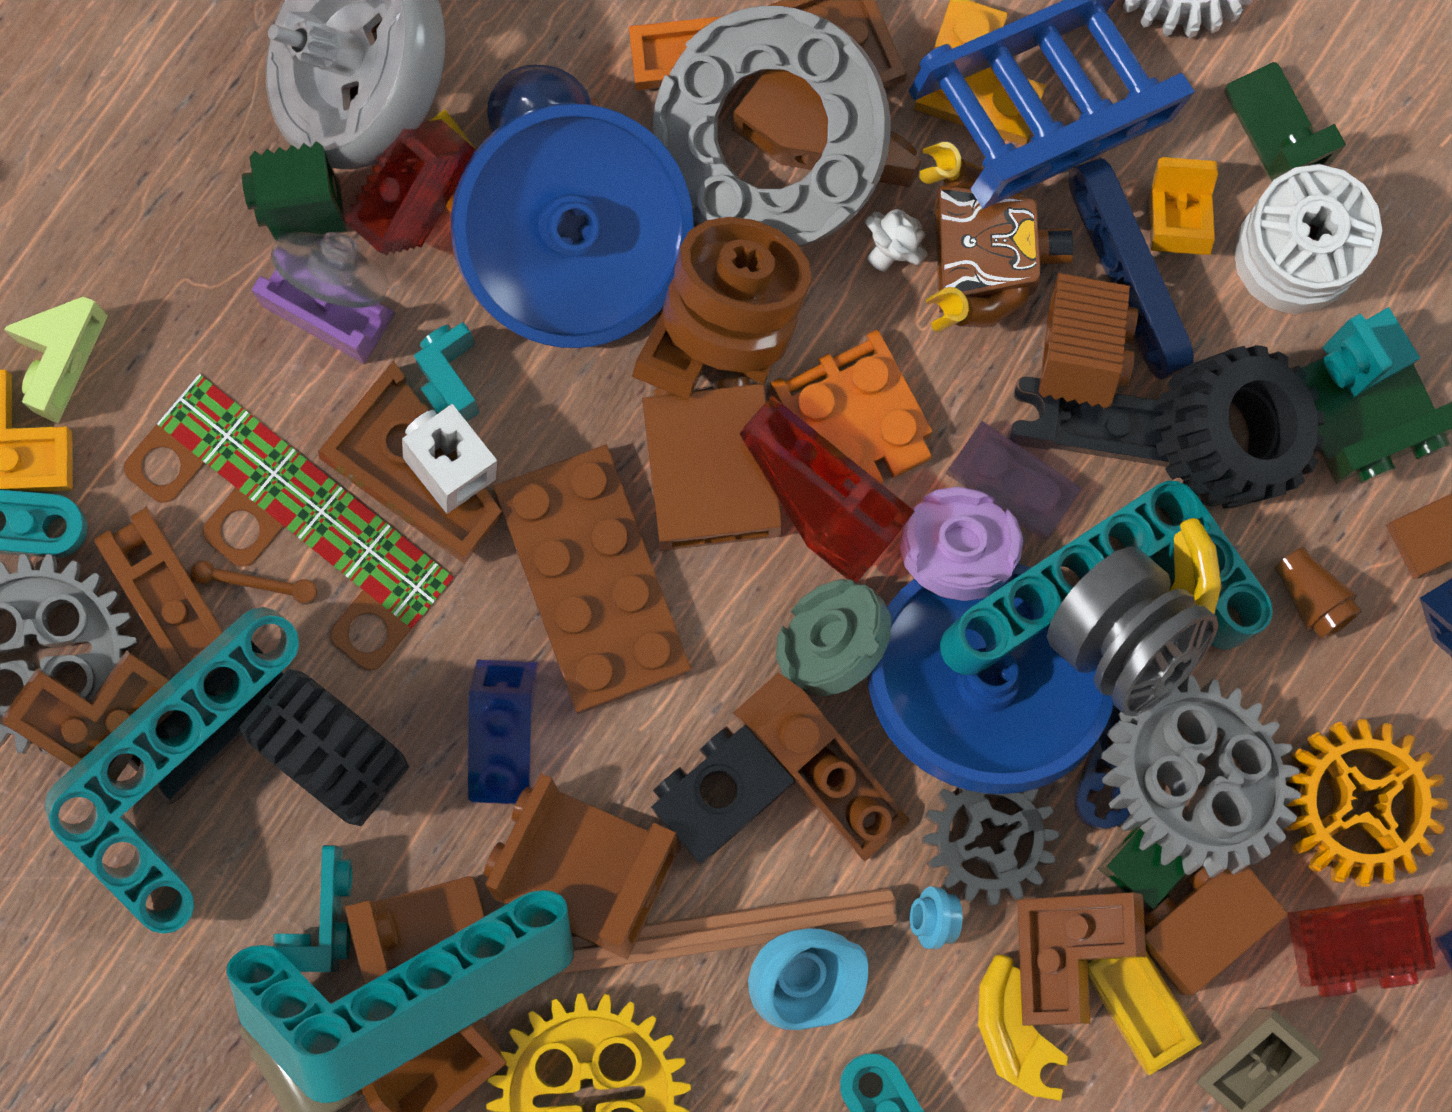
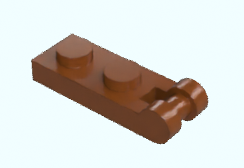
[94,507,224,675]

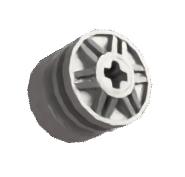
[1047,546,1218,716]

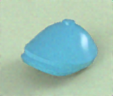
[748,928,868,1030]

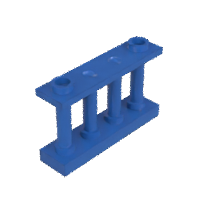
[908,0,1195,209]

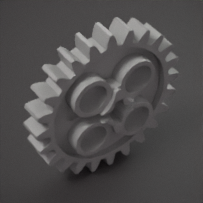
[0,554,139,754]
[1102,676,1301,878]

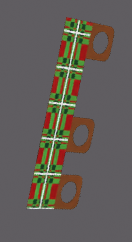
[124,374,454,670]

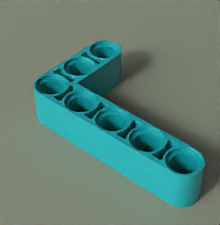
[940,481,1273,675]
[44,607,299,934]
[226,890,574,1103]

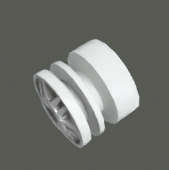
[1233,164,1383,314]

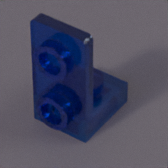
[468,659,538,804]

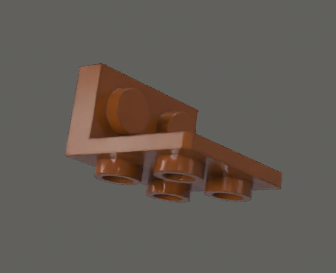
[345,876,485,985]

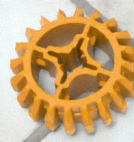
[1282,719,1449,887]

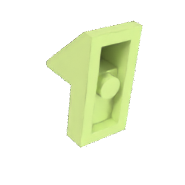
[4,296,108,424]

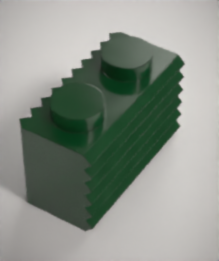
[242,141,346,242]

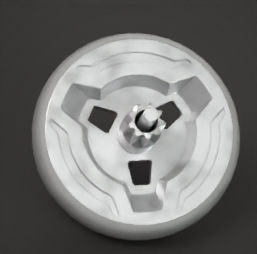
[265,0,446,169]

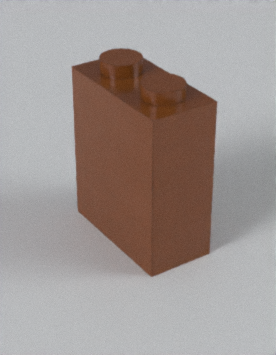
[642,377,782,551]

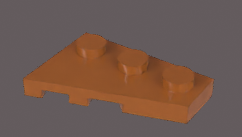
[318,360,502,564]

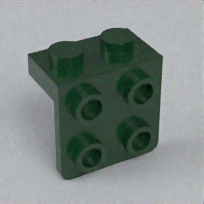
[1301,358,1452,484]

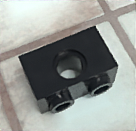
[651,725,794,866]

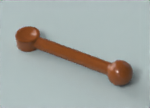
[191,560,317,605]

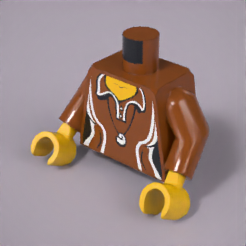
[919,142,1073,332]

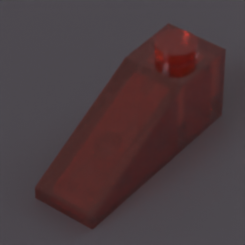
[739,396,915,584]

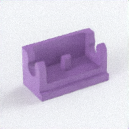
[251,250,395,364]

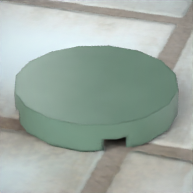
[776,579,891,697]

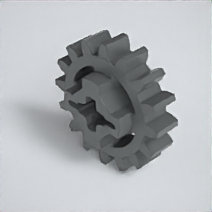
[922,787,1059,906]

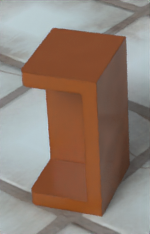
[362,1019,507,1112]

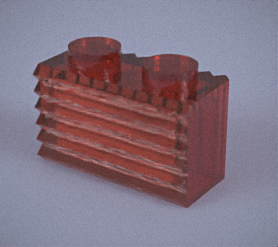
[344,119,476,255]
[1287,894,1436,997]

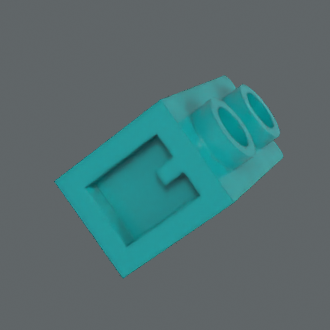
[1322,307,1421,398]
[272,845,353,972]

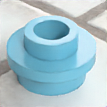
[910,886,963,949]

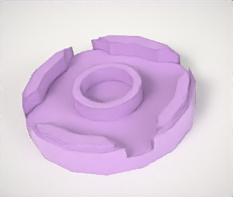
[899,487,1023,601]

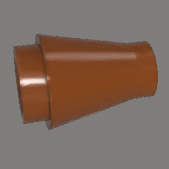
[1274,547,1362,640]

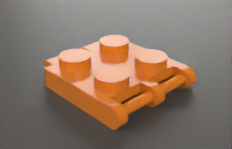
[770,329,933,502]

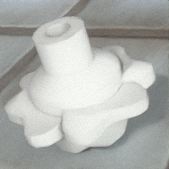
[865,209,928,272]

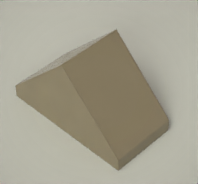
[1196,1009,1324,1112]

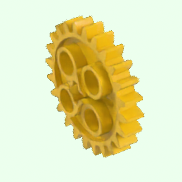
[486,993,691,1112]

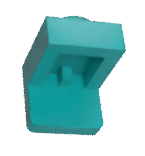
[413,322,480,422]

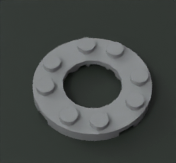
[653,6,891,247]

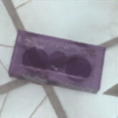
[946,421,1082,541]

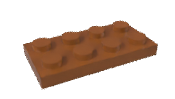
[493,444,692,715]

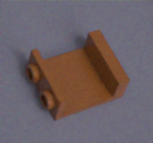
[484,773,681,960]

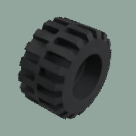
[1154,345,1325,508]
[239,669,410,826]

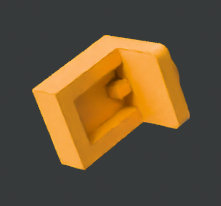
[1149,157,1218,255]

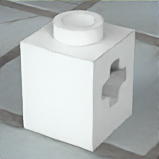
[402,404,497,514]

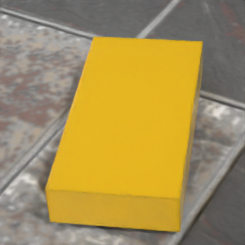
[1088,951,1202,1076]

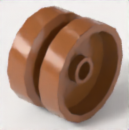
[663,217,812,372]

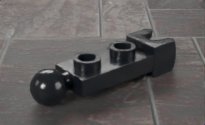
[1007,376,1170,467]

